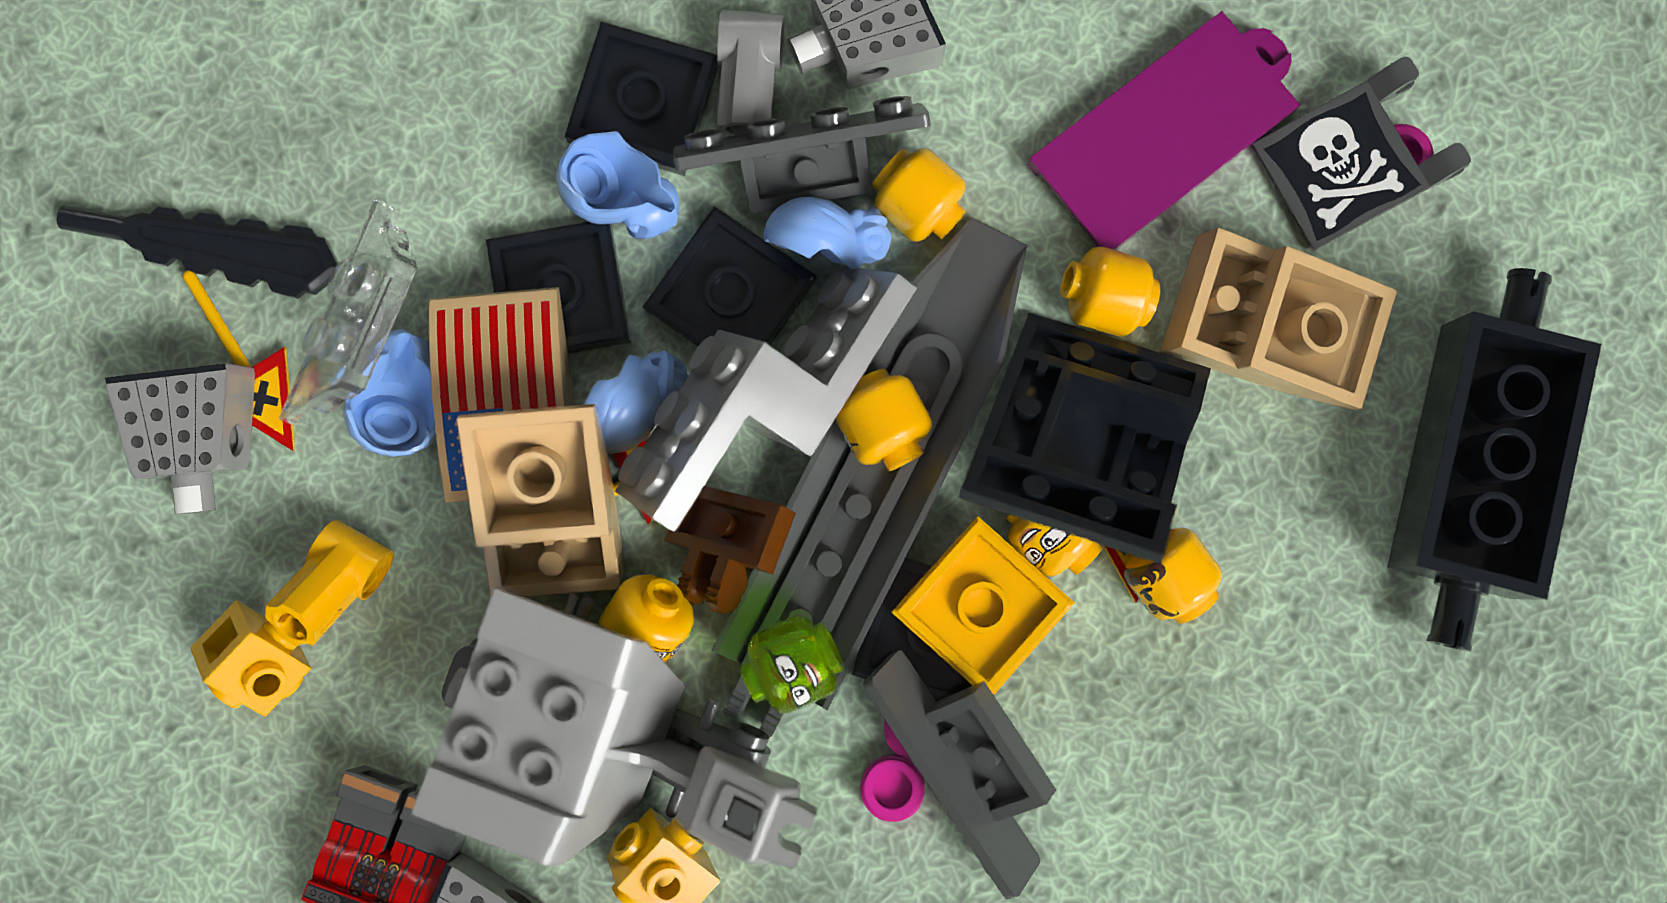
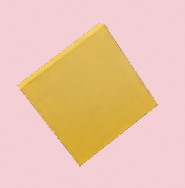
[891,516,1075,695]

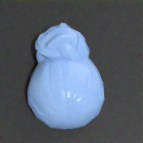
[555,131,679,239]
[763,197,891,269]
[343,329,436,457]
[584,350,689,454]

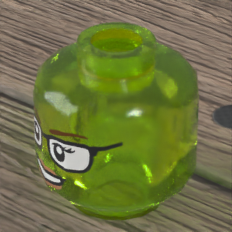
[740,615,845,714]

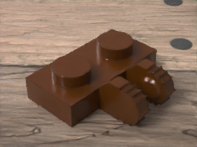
[664,486,796,614]

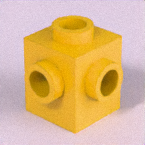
[190,600,311,717]
[606,808,720,903]

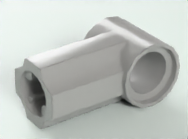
[717,9,784,136]

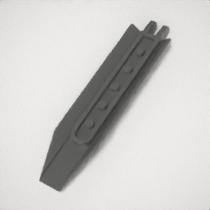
[712,217,1027,737]

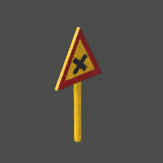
[183,270,295,451]

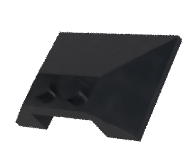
[959,313,1211,564]

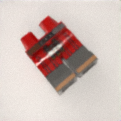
[301,765,467,903]

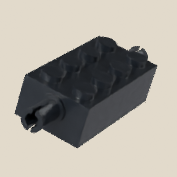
[1387,268,1602,651]

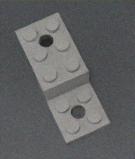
[615,266,917,531]

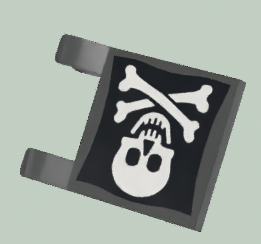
[1252,57,1471,252]

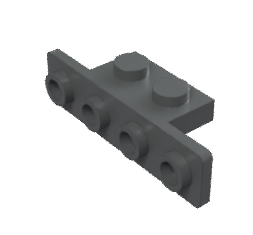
[673,96,931,214]
[863,650,1056,900]

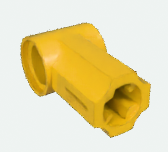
[265,519,394,647]

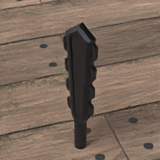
[56,205,344,299]

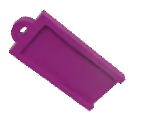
[1027,11,1300,250]

